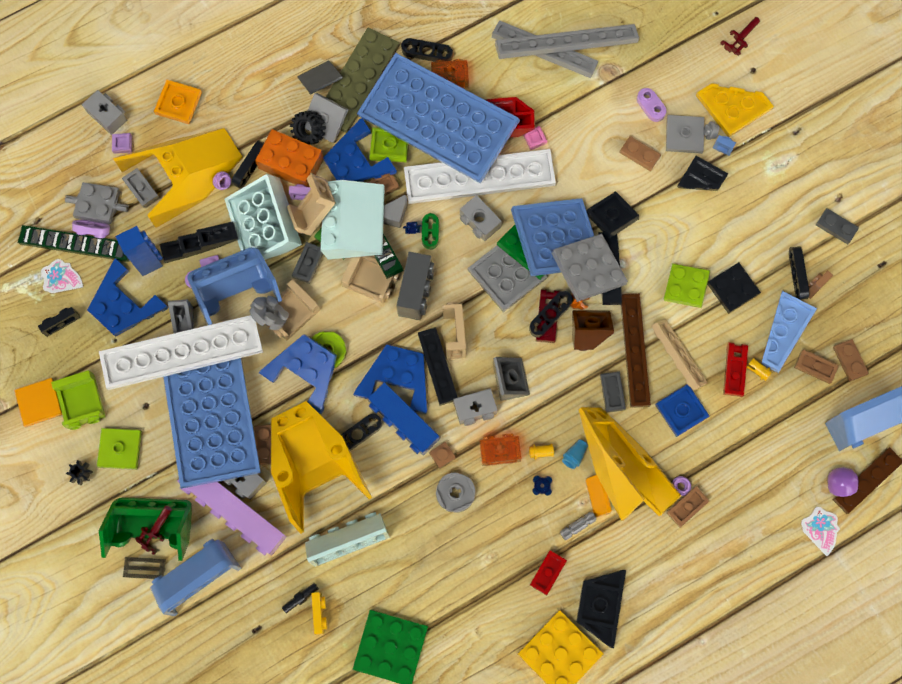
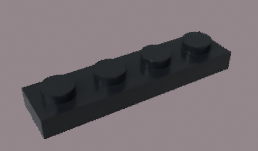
[418,327,458,406]

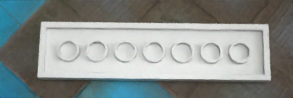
[404,149,556,204]
[99,315,263,390]

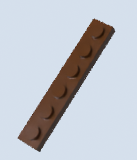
[621,293,651,408]

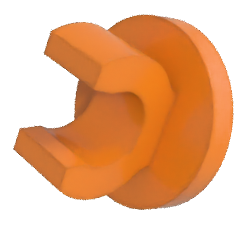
[571,293,589,310]

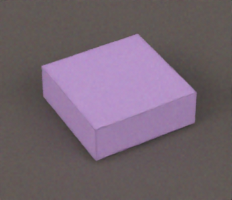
[112,133,132,154]

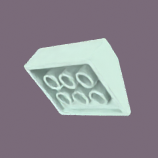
[224,174,302,260]
[321,180,385,260]
[305,512,390,567]

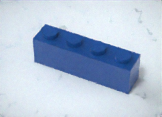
[115,226,163,276]
[368,382,440,456]

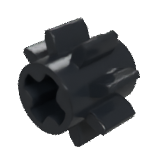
[66,460,93,486]

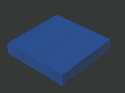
[655,384,709,437]

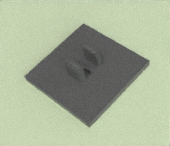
[297,60,342,95]

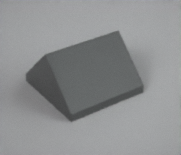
[493,357,530,401]

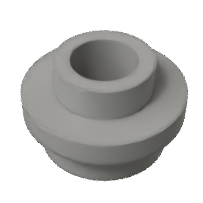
[704,121,719,140]

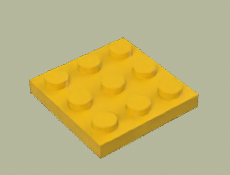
[517,610,603,684]

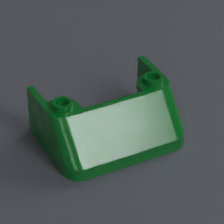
[98,498,192,561]

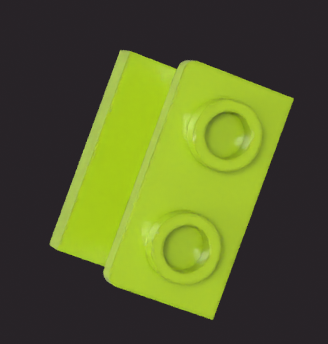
[51,370,105,430]

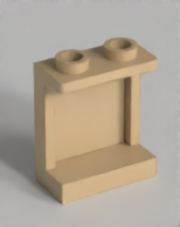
[287,173,336,236]
[341,256,400,304]
[267,279,320,341]
[443,302,466,359]

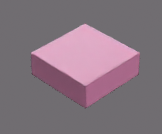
[523,126,547,151]

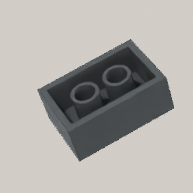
[397,252,435,320]

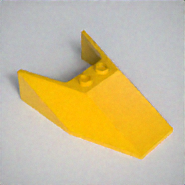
[113,128,243,228]
[271,401,372,534]
[579,407,682,521]

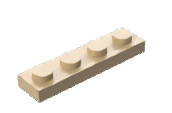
[651,319,707,391]

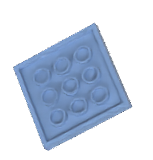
[511,198,594,276]

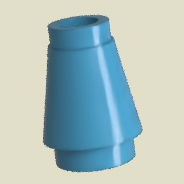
[562,439,588,469]

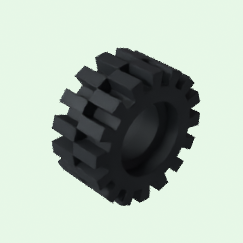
[290,111,326,145]

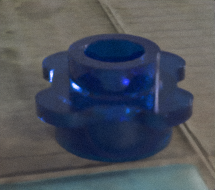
[403,222,422,234]
[532,476,552,496]

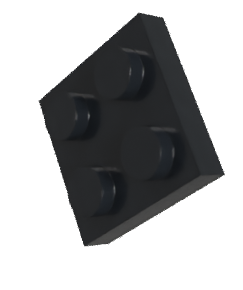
[586,191,639,239]
[707,262,761,314]

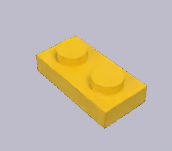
[311,592,327,635]

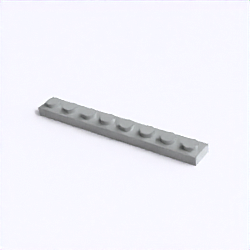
[495,24,639,59]

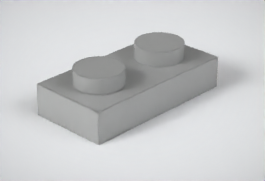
[122,168,159,208]

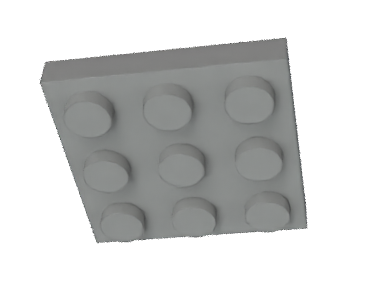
[551,234,628,302]
[468,246,547,313]

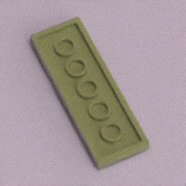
[326,28,399,133]

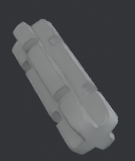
[560,512,597,540]

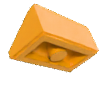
[586,475,612,517]

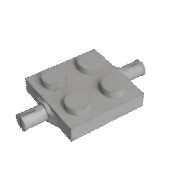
[65,182,129,224]

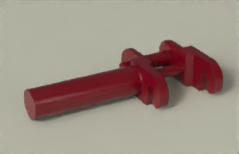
[720,17,760,56]
[135,506,172,555]

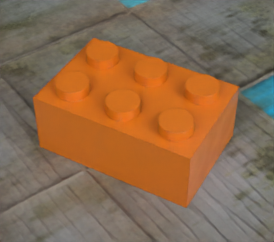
[255,129,324,187]

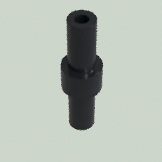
[282,583,319,614]

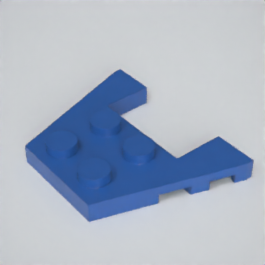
[323,118,397,182]
[87,258,168,337]
[259,334,337,414]
[353,344,427,414]

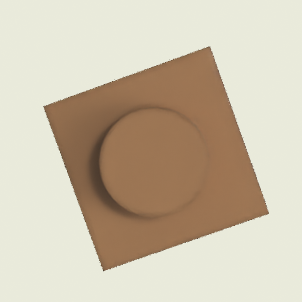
[429,442,456,469]

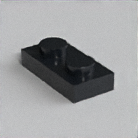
[38,307,80,337]

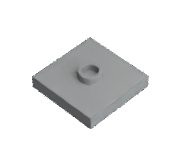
[304,93,348,143]
[666,115,704,154]

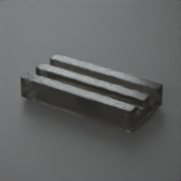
[123,557,166,579]

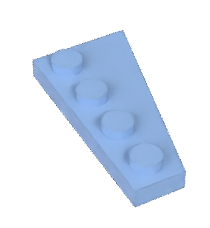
[761,291,817,373]

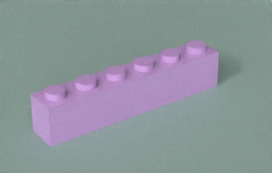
[178,479,287,555]

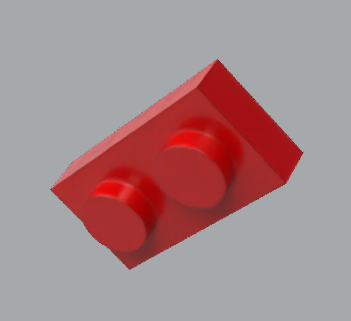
[529,550,567,596]

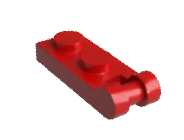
[723,342,748,397]

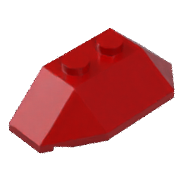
[484,97,535,138]

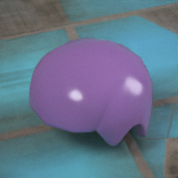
[827,467,858,497]

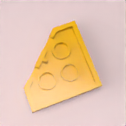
[696,83,774,137]

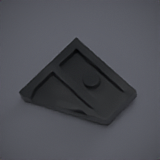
[677,156,728,191]

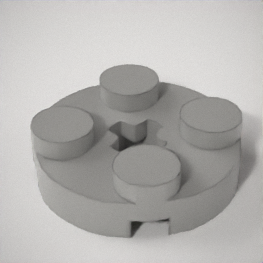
[250,296,289,330]
[436,473,475,513]

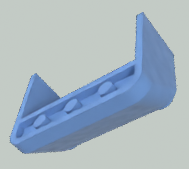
[187,248,282,325]
[825,386,902,451]
[150,539,242,616]

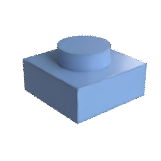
[713,135,736,156]

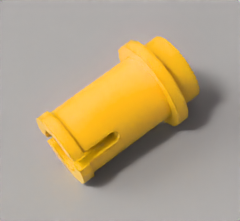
[746,358,772,381]
[529,444,554,460]

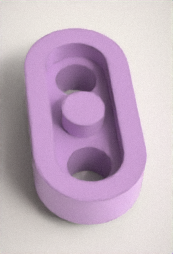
[637,88,666,122]
[72,220,110,238]

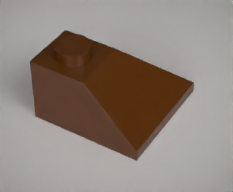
[572,311,614,351]

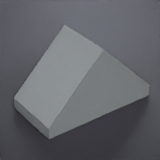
[383,195,408,228]
[168,299,194,333]

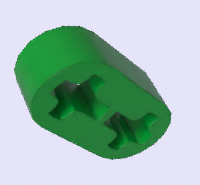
[422,213,439,250]

